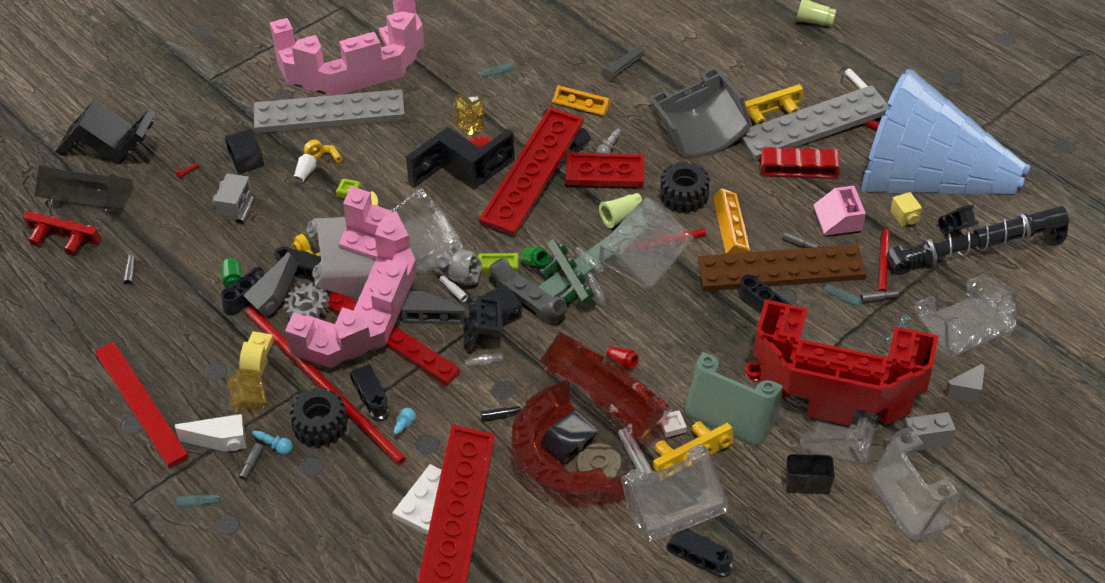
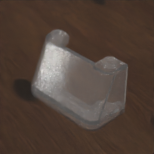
[391,187,466,275]
[800,409,877,464]
[621,445,729,540]

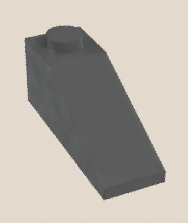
[243,252,299,318]
[401,291,465,324]

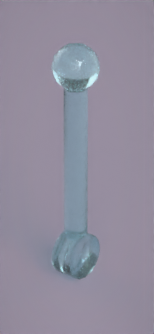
[886,314,910,345]

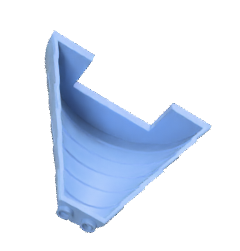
[861,69,1030,194]

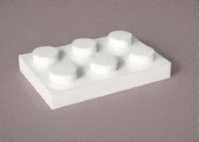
[392,464,441,535]

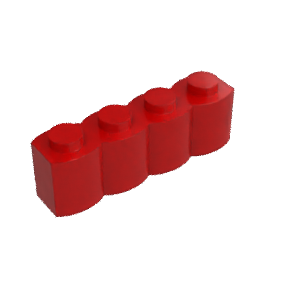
[760,147,840,179]

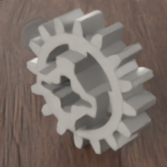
[284,282,330,319]

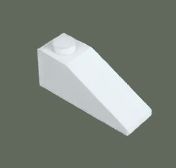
[175,414,247,452]

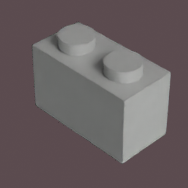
[213,174,252,217]
[902,412,956,452]

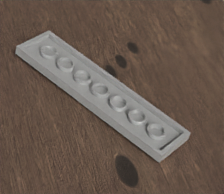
[739,85,888,161]
[254,89,405,133]

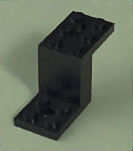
[55,99,156,164]
[406,127,515,190]

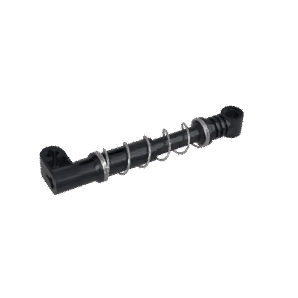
[886,206,1069,275]

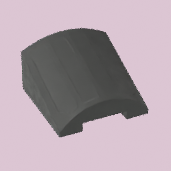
[650,66,752,157]

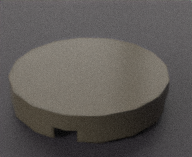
[577,443,622,484]

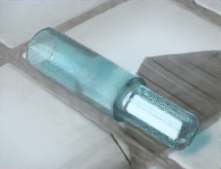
[479,62,513,77]
[824,284,862,306]
[176,494,219,507]

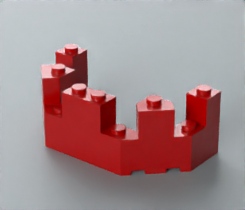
[753,300,939,426]

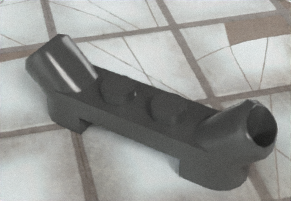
[489,258,567,325]

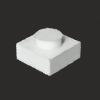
[658,410,687,438]

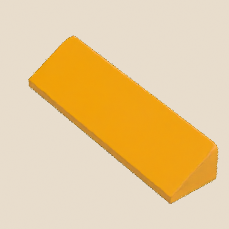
[713,188,750,254]

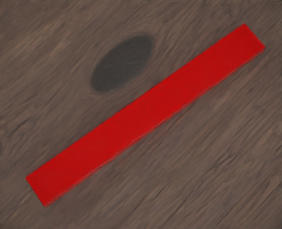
[95,342,189,468]

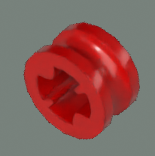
[745,361,762,382]

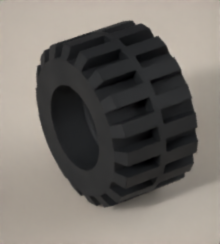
[660,162,710,213]
[289,388,348,447]

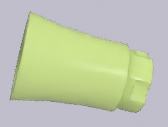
[796,0,836,27]
[599,193,645,228]

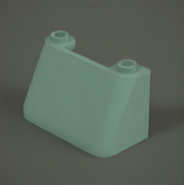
[684,352,783,446]

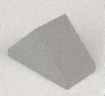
[944,364,985,404]

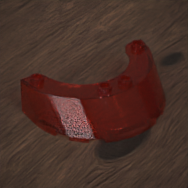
[540,332,672,439]
[511,379,631,503]

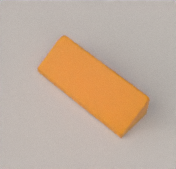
[552,85,611,116]

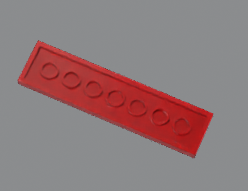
[479,107,584,236]
[417,424,495,583]

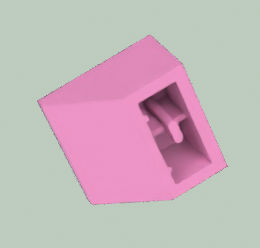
[813,186,866,236]

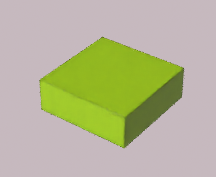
[336,179,361,198]

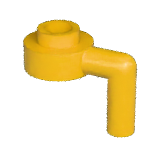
[304,140,342,163]
[292,234,321,256]

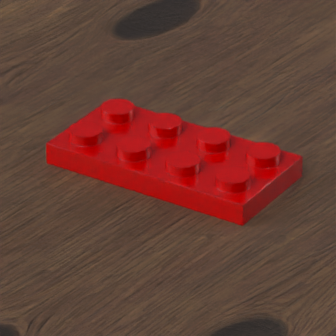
[566,153,644,187]

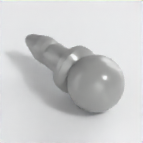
[595,128,621,153]

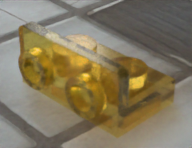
[455,92,484,136]
[227,368,267,414]

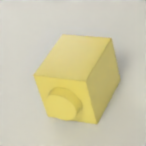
[890,192,922,227]

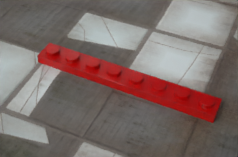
[327,292,461,387]

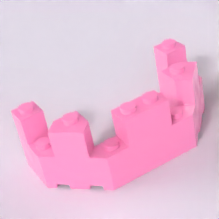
[270,0,425,96]
[285,186,416,368]

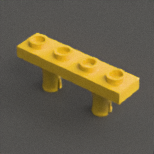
[745,84,803,125]
[653,421,733,482]

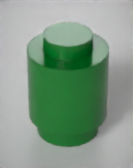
[521,246,549,267]
[221,258,243,288]

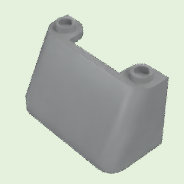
[307,217,376,299]

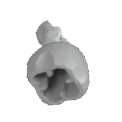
[436,250,482,286]

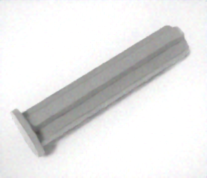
[618,428,658,485]

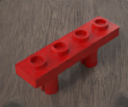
[22,211,102,256]

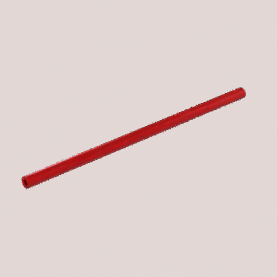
[245,306,406,466]

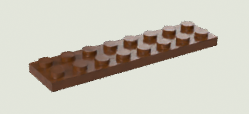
[698,244,866,291]

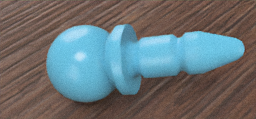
[394,408,416,435]
[252,431,293,455]

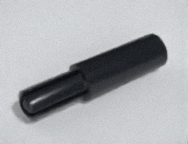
[481,406,521,421]

